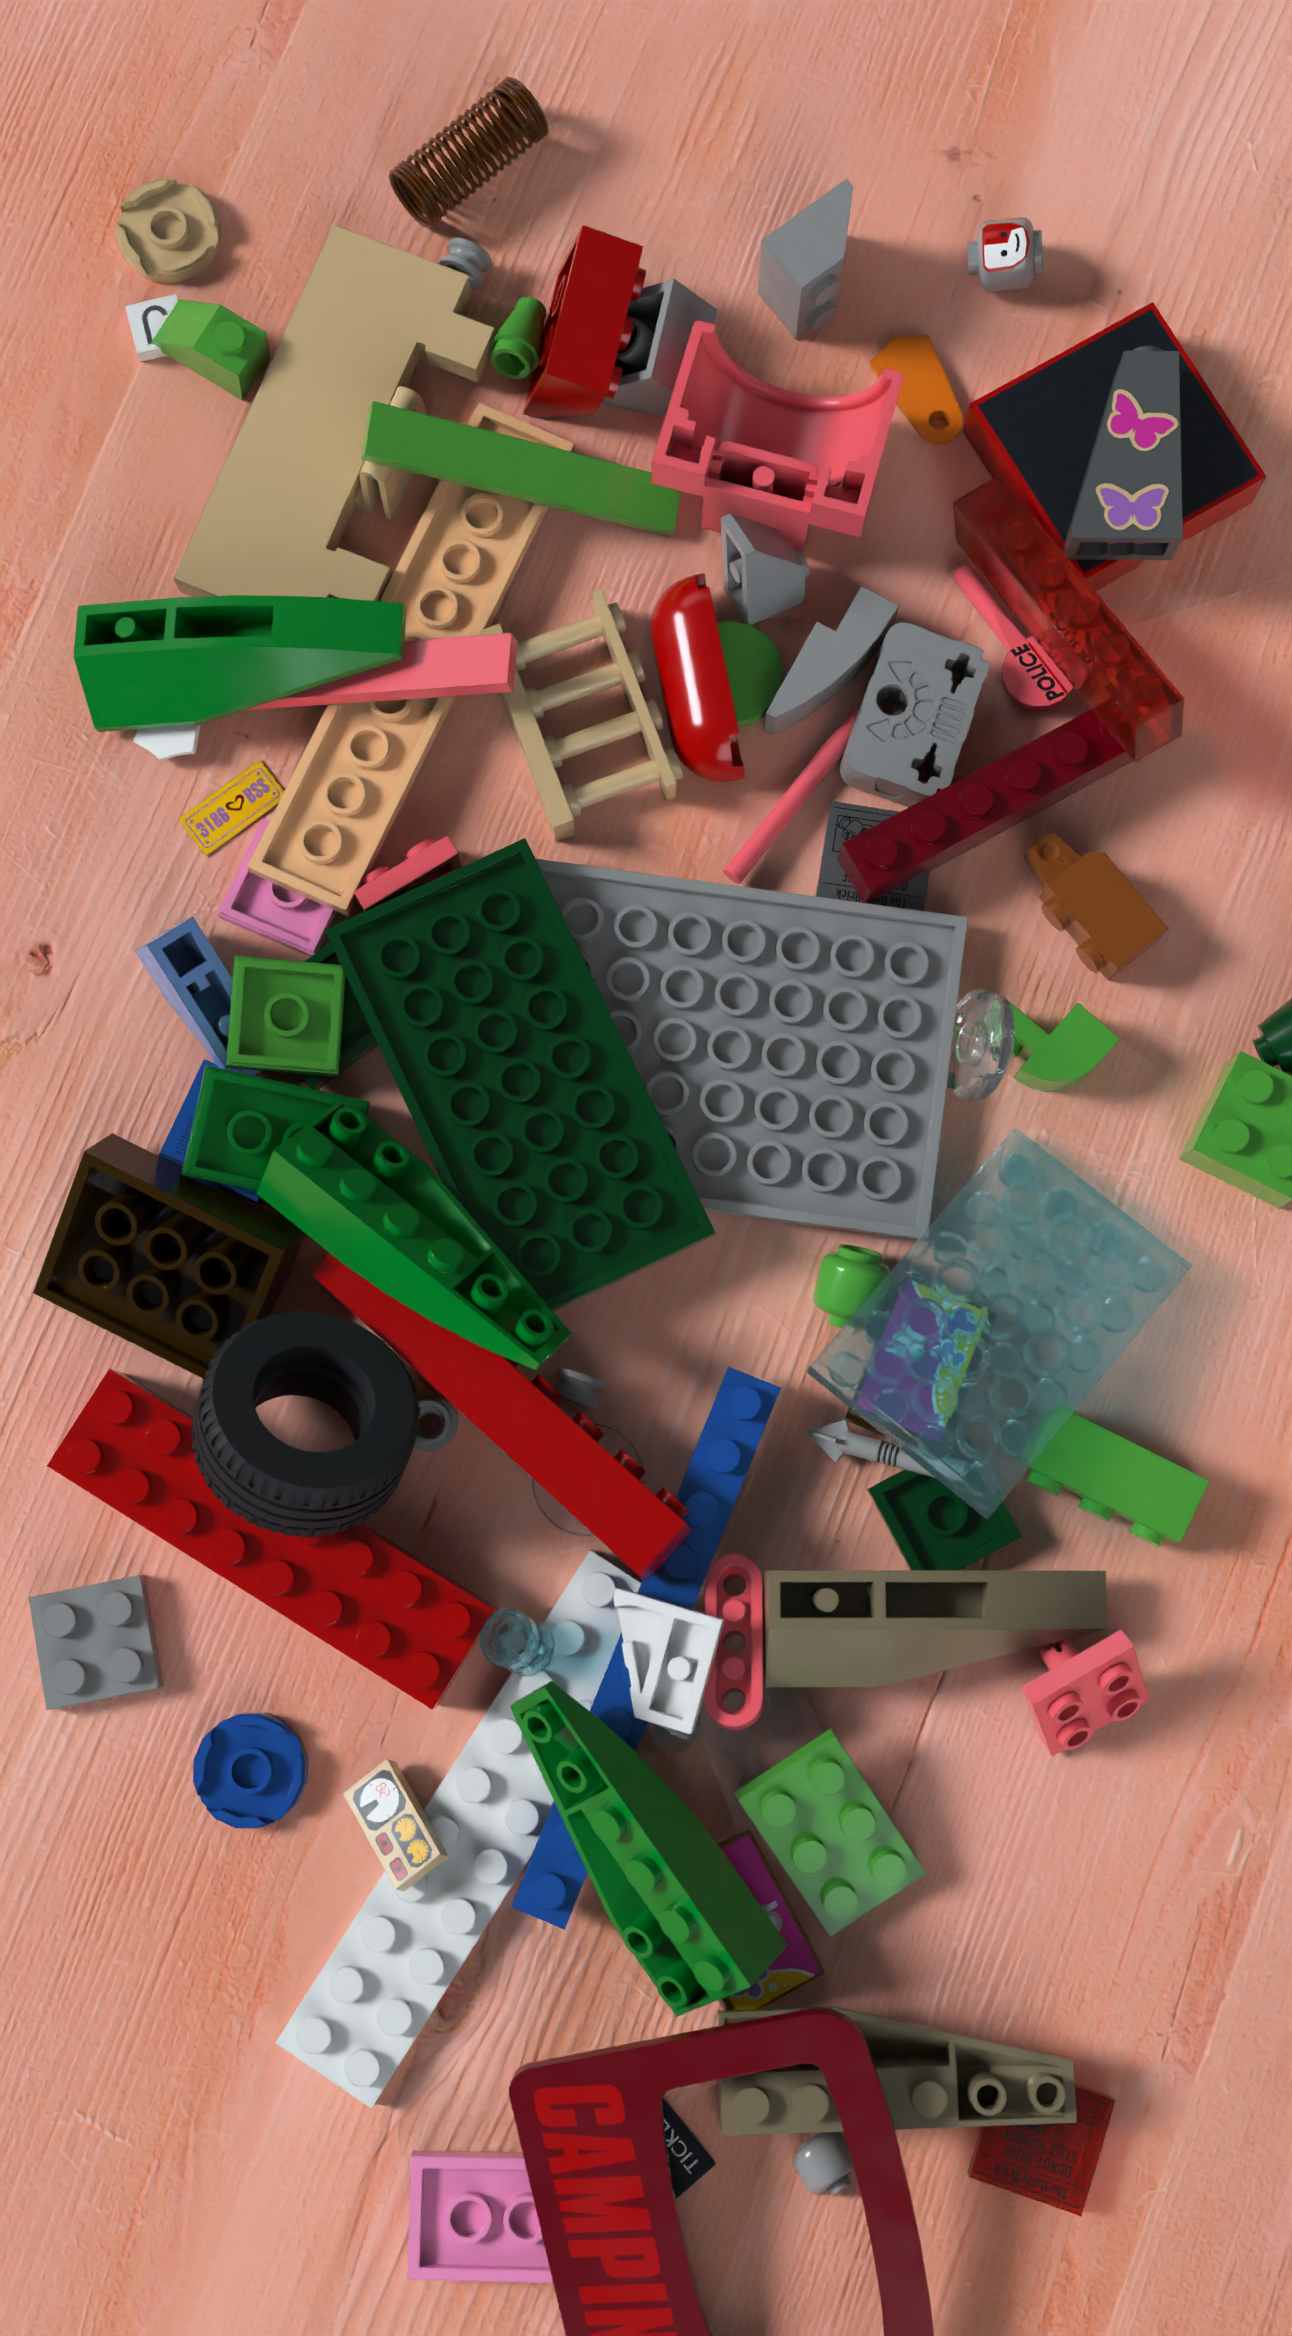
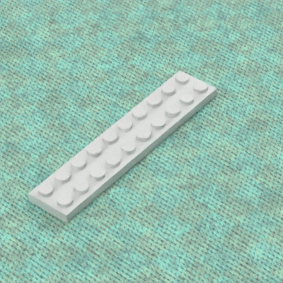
[275,1550,641,2108]

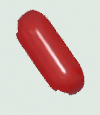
[650,573,745,782]

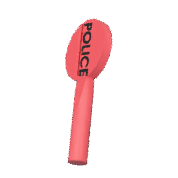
[952,564,1077,710]

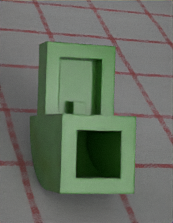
[986,999,1120,1091]

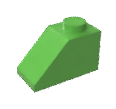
[152,300,270,401]

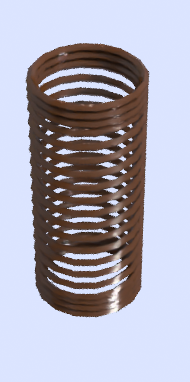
[389,77,548,229]

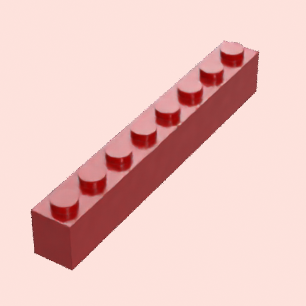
[311,1254,692,1582]

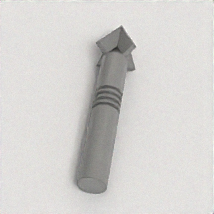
[806,1420,968,1485]

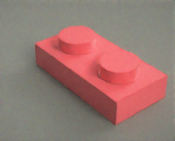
[353,835,462,912]

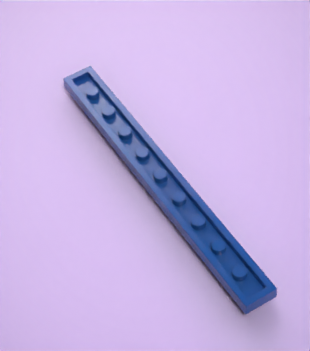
[511,1366,781,1930]

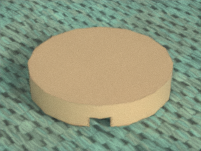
[115,178,221,284]

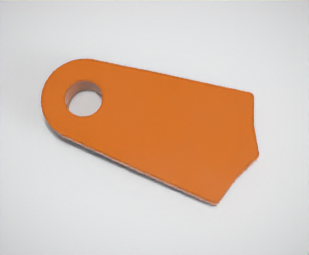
[870,334,963,445]

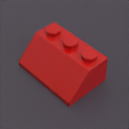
[523,225,646,417]

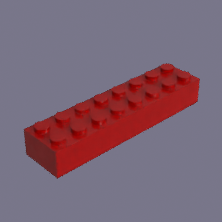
[47,1369,498,1710]

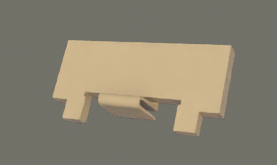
[173,224,495,601]

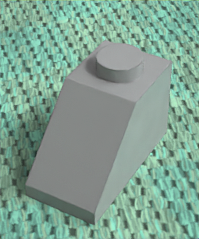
[721,513,809,627]

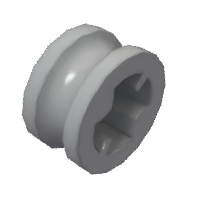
[439,237,492,289]
[555,1367,605,1409]

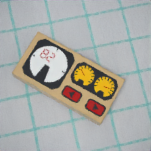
[343,1759,449,1891]

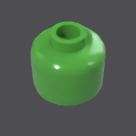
[813,1244,892,1330]

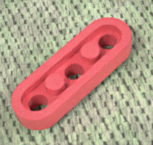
[704,1554,764,1730]

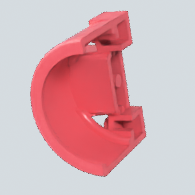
[651,320,904,553]

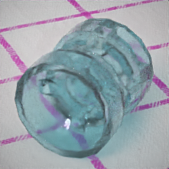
[480,1609,555,1676]

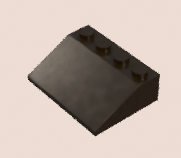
[33,1133,306,1379]

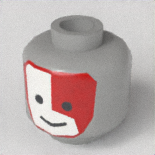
[967,217,1043,292]

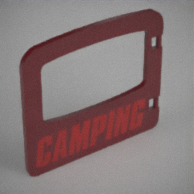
[509,2008,934,2336]

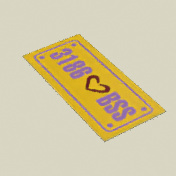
[178,760,284,856]

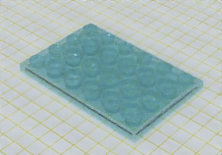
[807,1127,1192,1519]

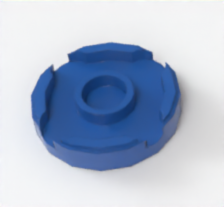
[193,1713,308,1829]

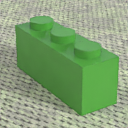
[1018,1404,1209,1548]

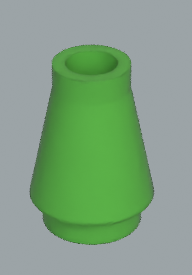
[490,297,547,379]

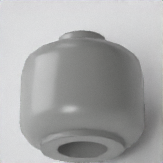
[793,2132,854,2197]

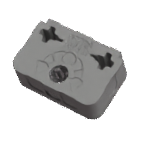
[839,622,990,807]

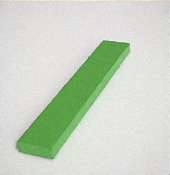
[361,401,681,536]

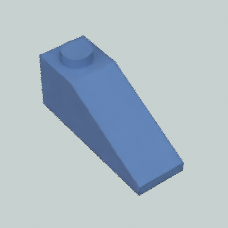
[134,917,261,1076]

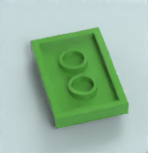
[735,1728,926,1937]

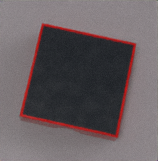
[963,302,1267,604]

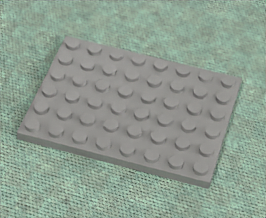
[536,859,968,1242]

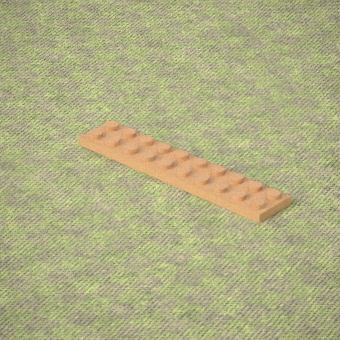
[247,403,575,916]

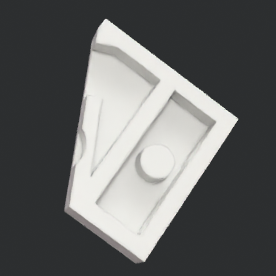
[613,1588,725,1735]

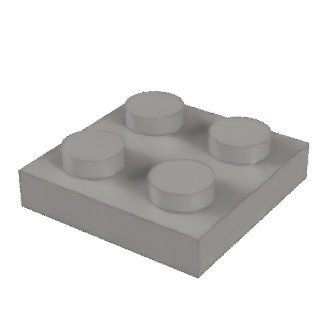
[29,1575,163,1710]

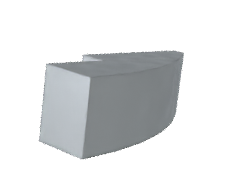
[764,586,899,735]

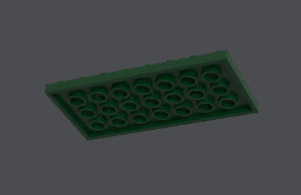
[325,838,715,1312]

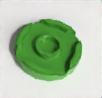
[717,621,784,728]

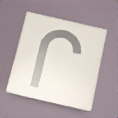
[125,294,178,362]

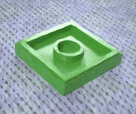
[226,956,345,1077]

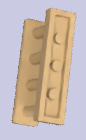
[480,589,683,842]

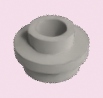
[414,1395,458,1452]

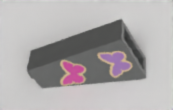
[1063,346,1183,560]

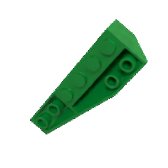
[73,595,407,732]
[256,1098,571,1370]
[510,1681,787,2017]

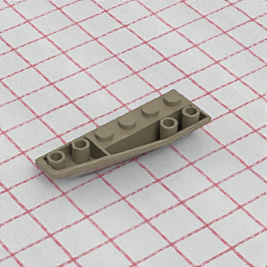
[763,1570,1107,1687]
[717,2006,1077,2136]

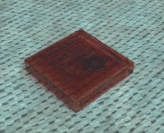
[967,2083,1116,2216]

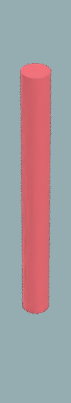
[723,709,859,884]

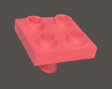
[1021,1629,1150,1756]

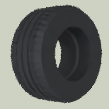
[192,1311,420,1537]

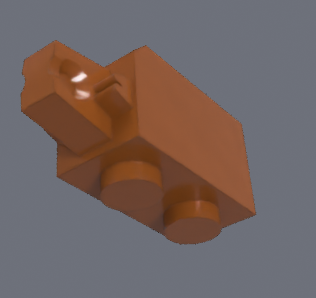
[1024,831,1168,980]

